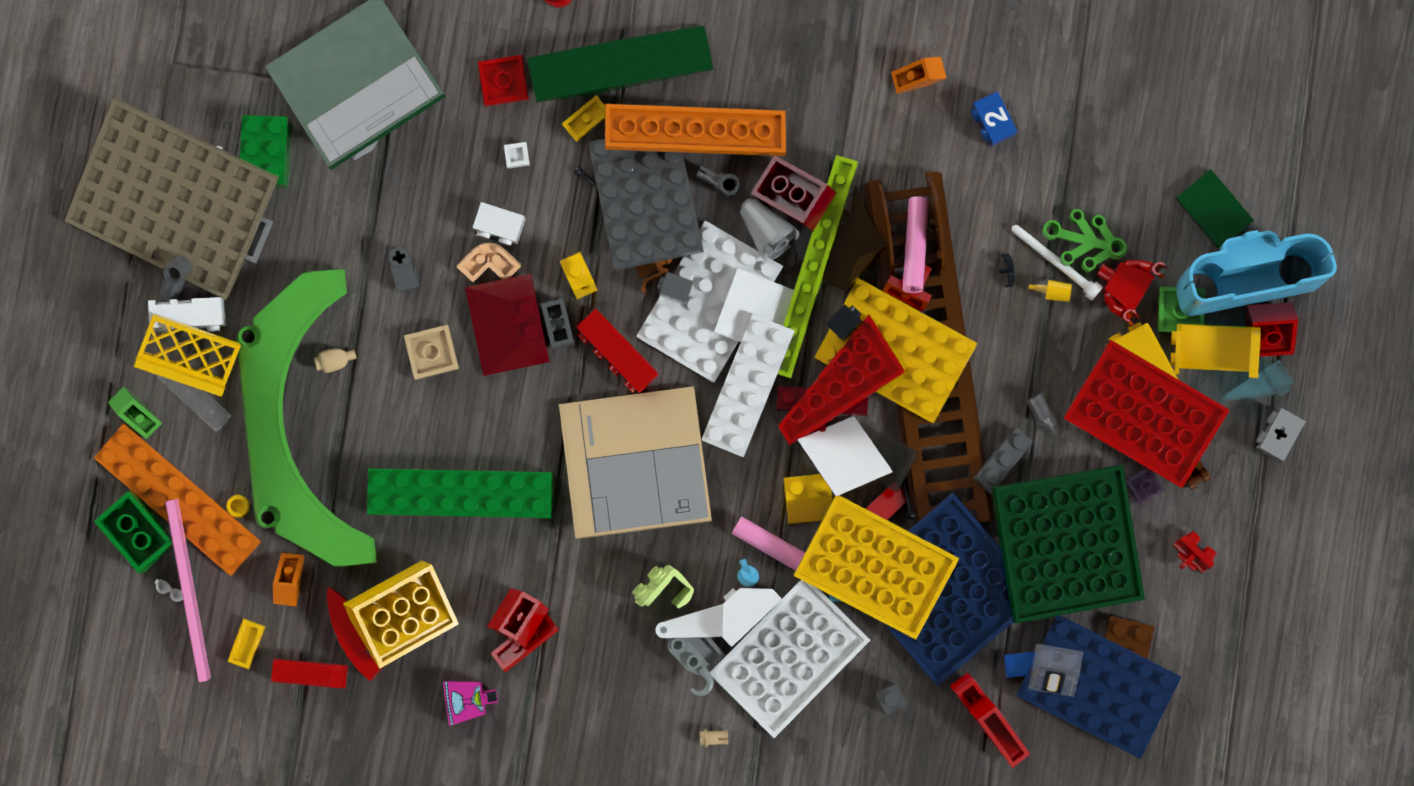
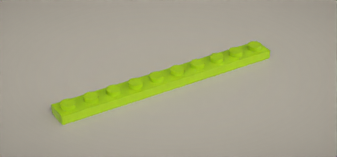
[778,155,858,378]

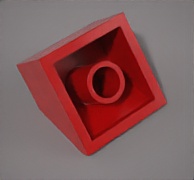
[1246,302,1298,357]

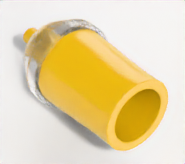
[1029,278,1072,302]

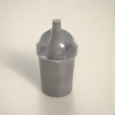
[1026,392,1057,434]

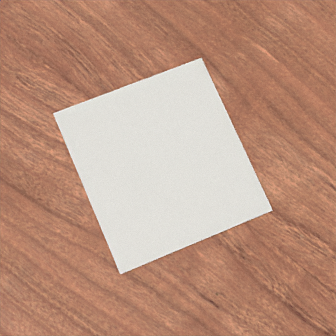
[714,268,794,342]
[798,416,893,496]

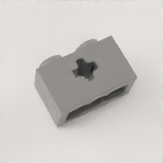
[1255,408,1306,462]

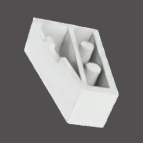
[148,297,227,334]

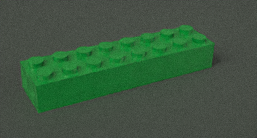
[367,468,553,519]

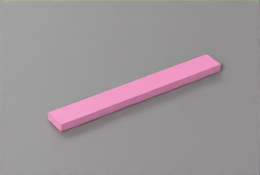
[166,499,211,682]

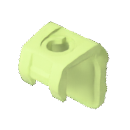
[632,565,694,608]

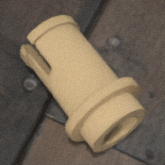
[699,729,728,747]

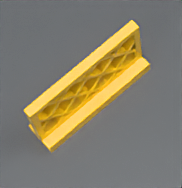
[134,313,241,397]

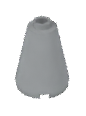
[740,198,800,261]

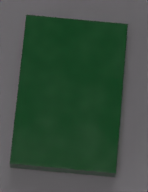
[1175,169,1254,250]

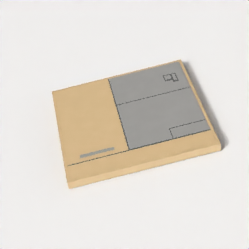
[559,386,712,539]

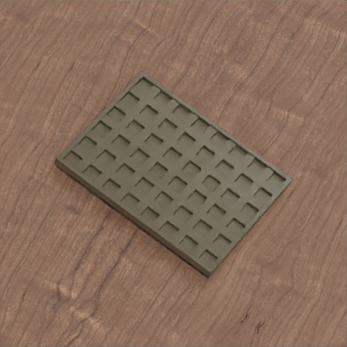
[65,98,279,300]

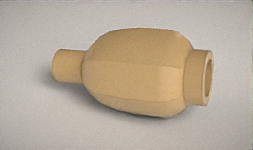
[314,348,357,373]

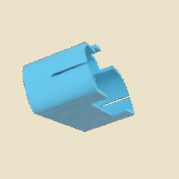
[1176,230,1337,316]

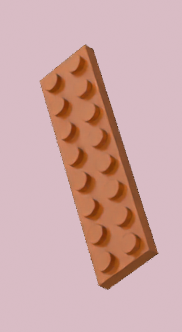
[605,104,786,156]
[94,423,262,576]

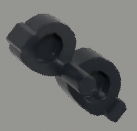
[999,253,1015,288]

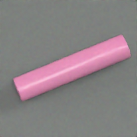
[902,197,929,293]
[731,516,805,571]

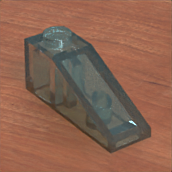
[1218,360,1295,402]

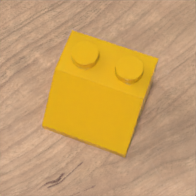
[783,474,832,524]

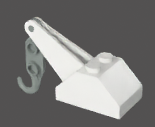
[656,588,782,696]

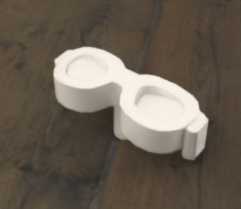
[155,579,183,602]

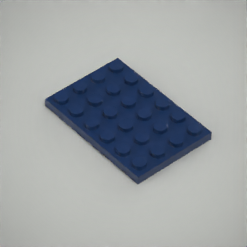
[1016,615,1182,759]

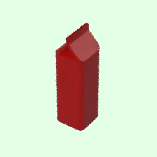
[271,658,348,688]

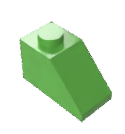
[108,387,162,439]

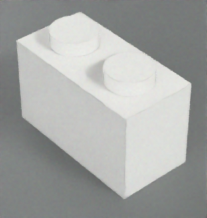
[473,202,526,246]

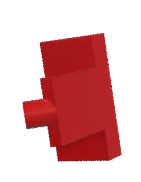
[883,265,932,312]

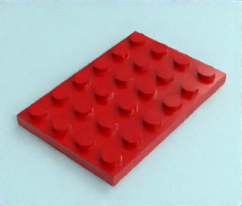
[1063,339,1230,488]

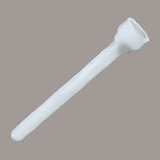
[1011,225,1103,301]

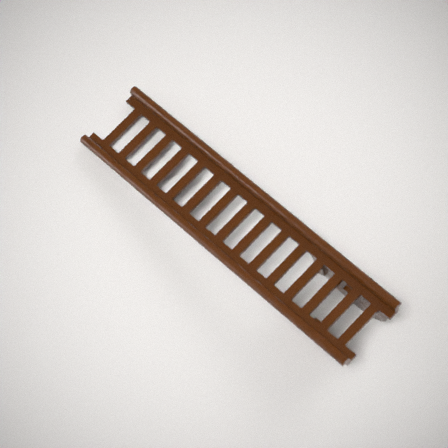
[863,171,994,525]

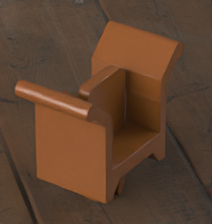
[635,259,672,294]

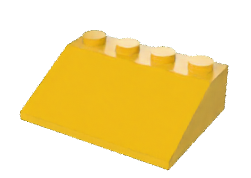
[343,560,459,668]

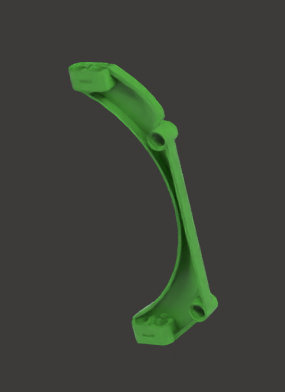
[236,269,377,567]

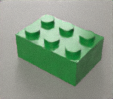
[240,115,291,188]
[94,491,174,573]

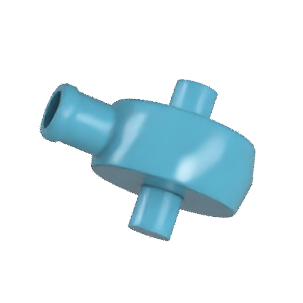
[737,559,759,587]

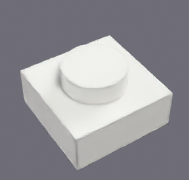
[504,142,530,169]

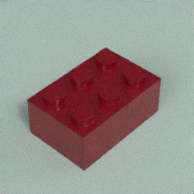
[751,155,837,231]

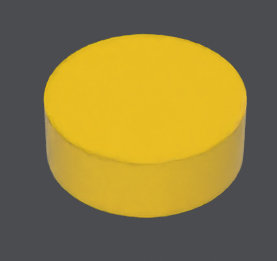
[226,495,250,518]

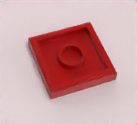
[478,55,529,107]

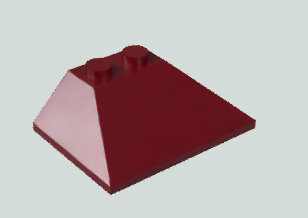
[465,274,550,376]

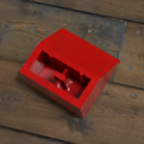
[487,588,549,648]

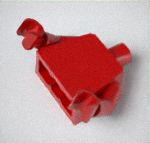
[1096,260,1168,326]

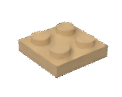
[404,325,459,380]

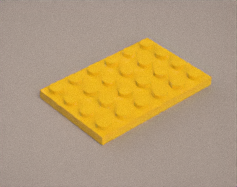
[814,278,978,423]
[794,495,959,639]

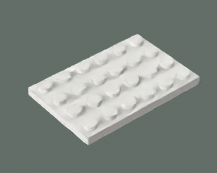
[636,221,783,383]
[710,580,870,738]

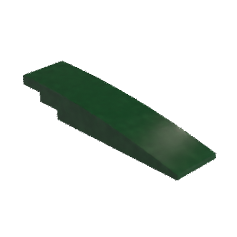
[527,26,714,103]

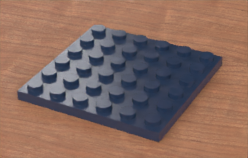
[884,492,1013,686]

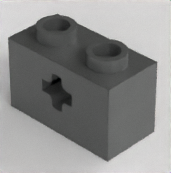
[541,298,575,350]

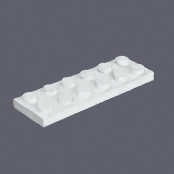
[701,314,795,457]

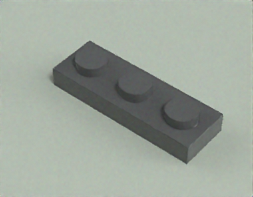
[973,427,1033,494]

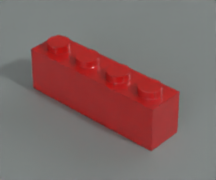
[576,308,659,394]

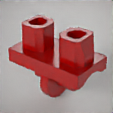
[1172,531,1217,574]

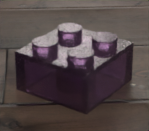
[1126,468,1166,506]

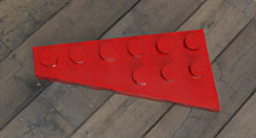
[778,314,906,446]

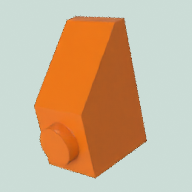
[891,57,947,94]
[273,553,304,606]

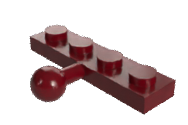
[776,386,868,434]

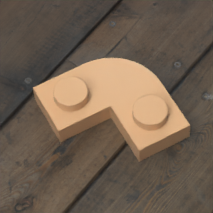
[457,243,521,282]

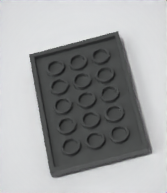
[588,139,704,271]

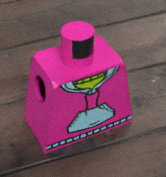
[443,681,498,726]

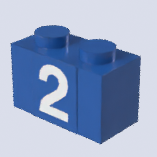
[970,91,1018,147]

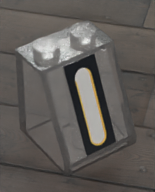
[1028,644,1083,697]

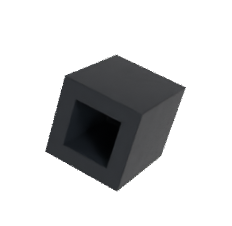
[825,304,864,341]

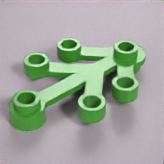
[1042,209,1127,272]

